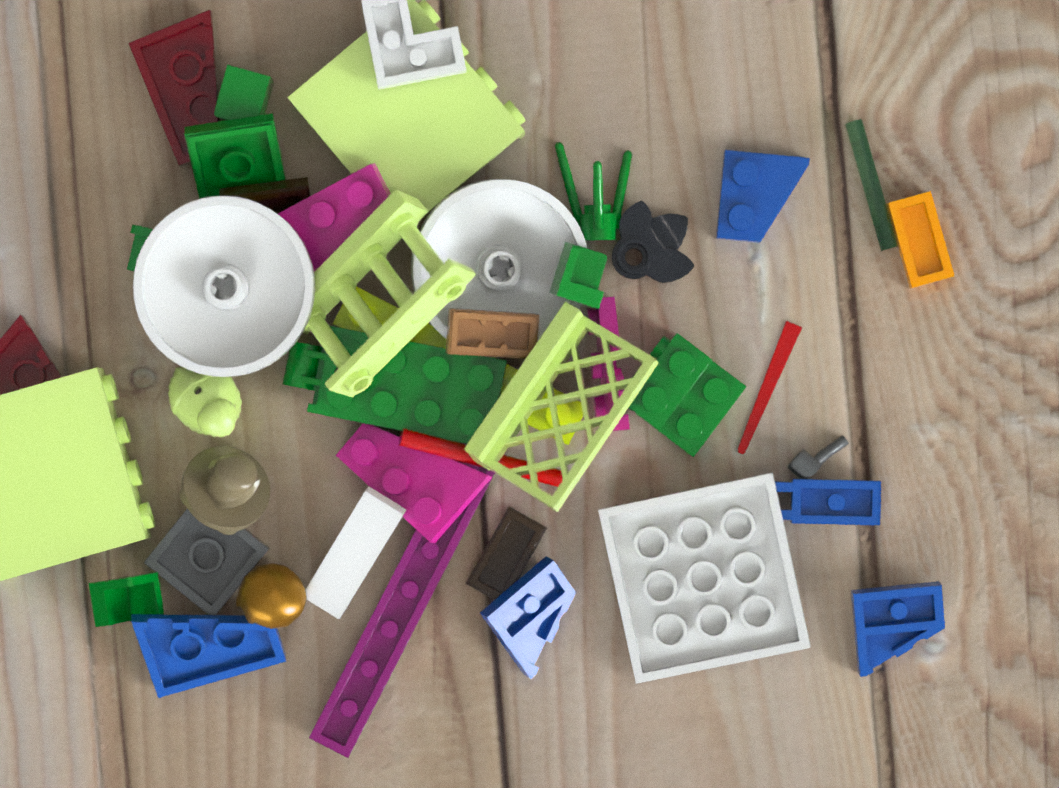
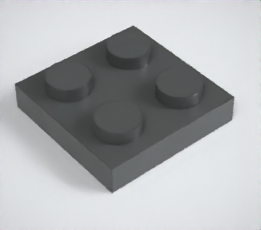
[144,508,270,615]

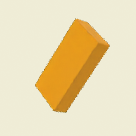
[886,191,955,289]

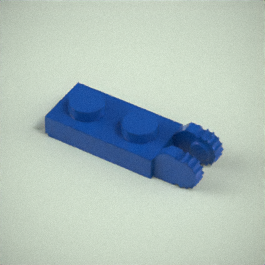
[775,479,881,525]

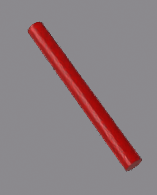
[399,428,563,487]

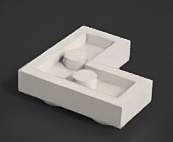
[361,0,467,90]

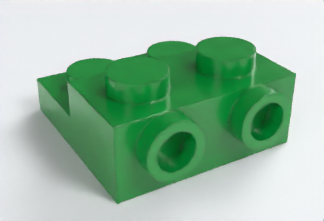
[628,333,747,457]

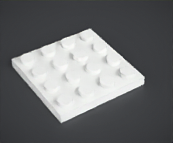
[598,472,811,684]

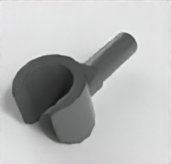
[788,435,849,479]

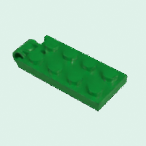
[282,326,507,444]

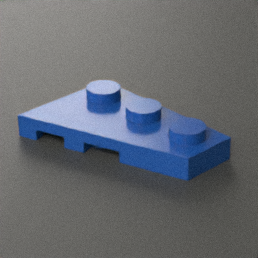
[131,614,286,698]

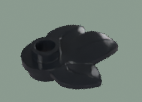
[612,200,694,283]

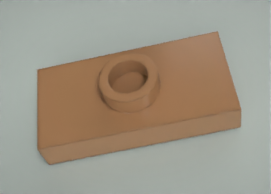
[445,308,539,359]

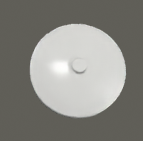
[411,179,587,358]
[133,196,315,377]

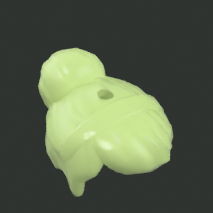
[168,366,242,437]

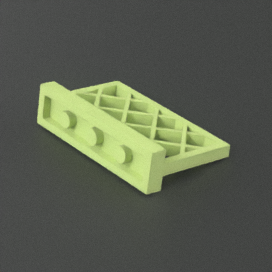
[464,301,658,512]

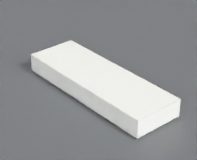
[305,486,406,619]

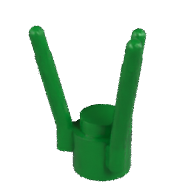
[555,142,632,241]

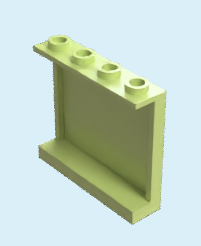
[287,0,526,218]
[0,367,155,581]

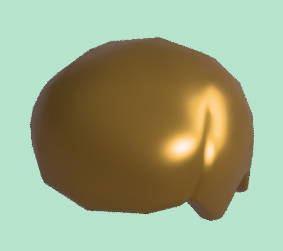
[236,563,307,629]

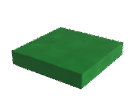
[185,113,287,199]

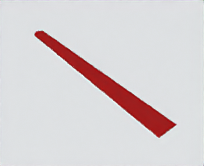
[737,321,802,454]

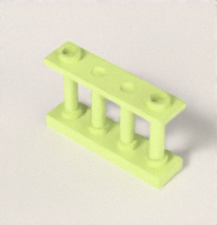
[303,189,476,397]

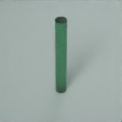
[845,119,898,251]

